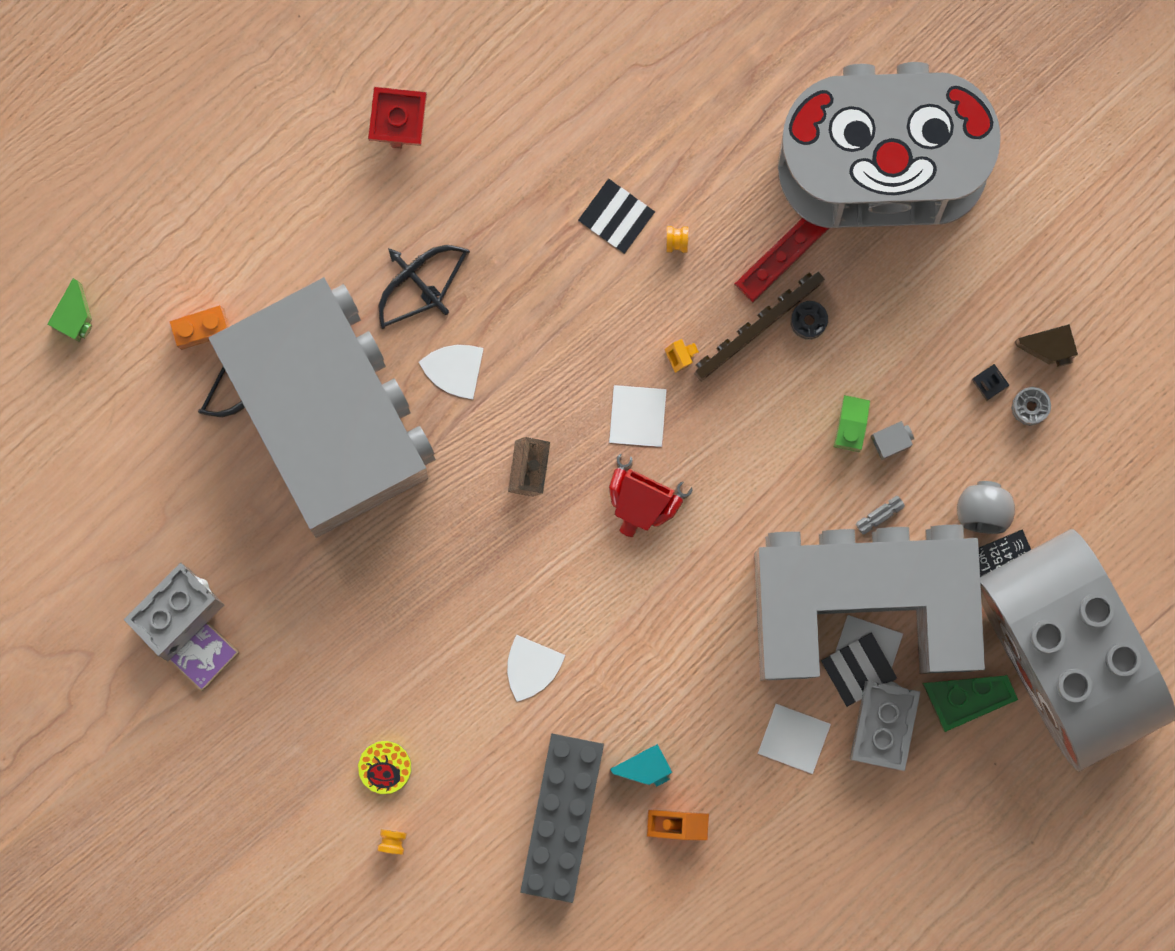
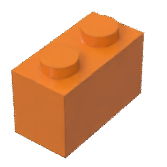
[169,305,229,350]

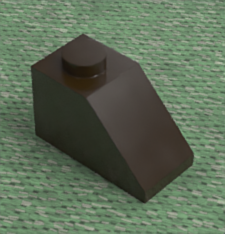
[1015,324,1078,367]

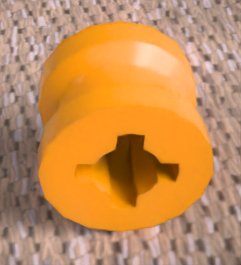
[666,226,688,253]
[377,829,407,855]

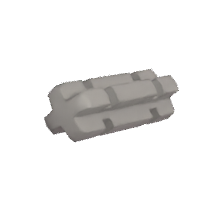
[856,496,905,534]

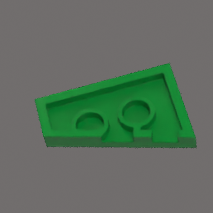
[922,675,1018,732]

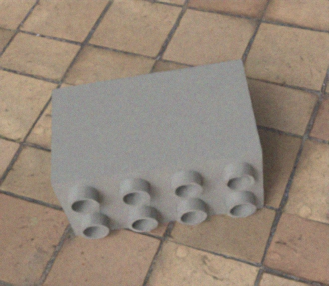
[209,277,436,538]

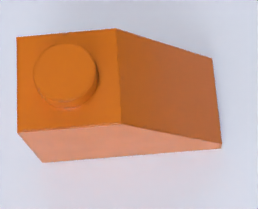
[647,810,709,840]

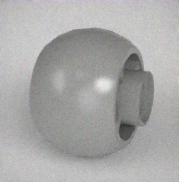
[957,481,1015,534]

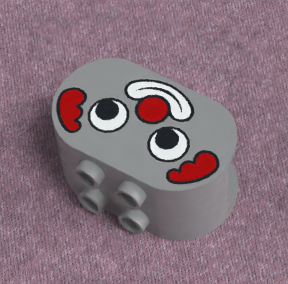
[778,62,1000,228]
[980,529,1175,772]

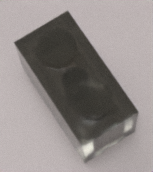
[508,437,550,497]

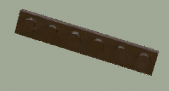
[695,271,825,382]

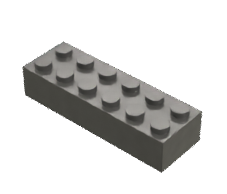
[520,733,604,903]

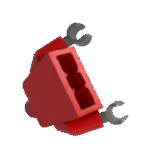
[609,454,693,537]

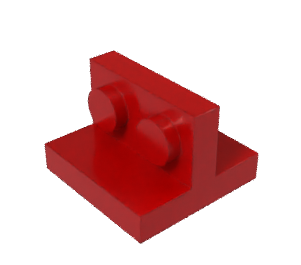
[368,87,427,149]

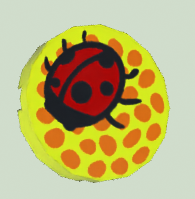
[358,741,412,794]

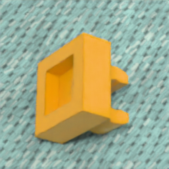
[664,339,699,373]

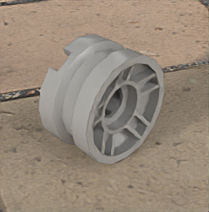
[1011,387,1051,426]

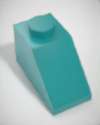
[610,744,673,787]

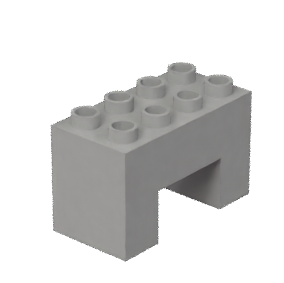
[754,525,985,681]

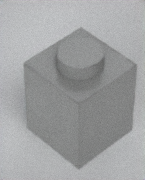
[871,421,914,460]

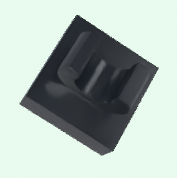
[972,364,1009,401]

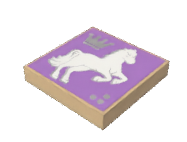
[170,622,239,691]

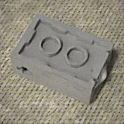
[124,563,224,661]
[850,681,920,771]

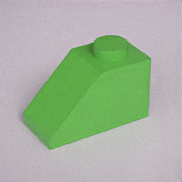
[47,278,92,342]
[834,395,870,452]

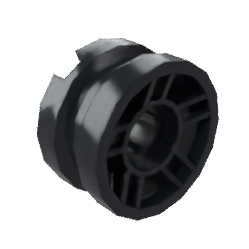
[790,301,828,340]

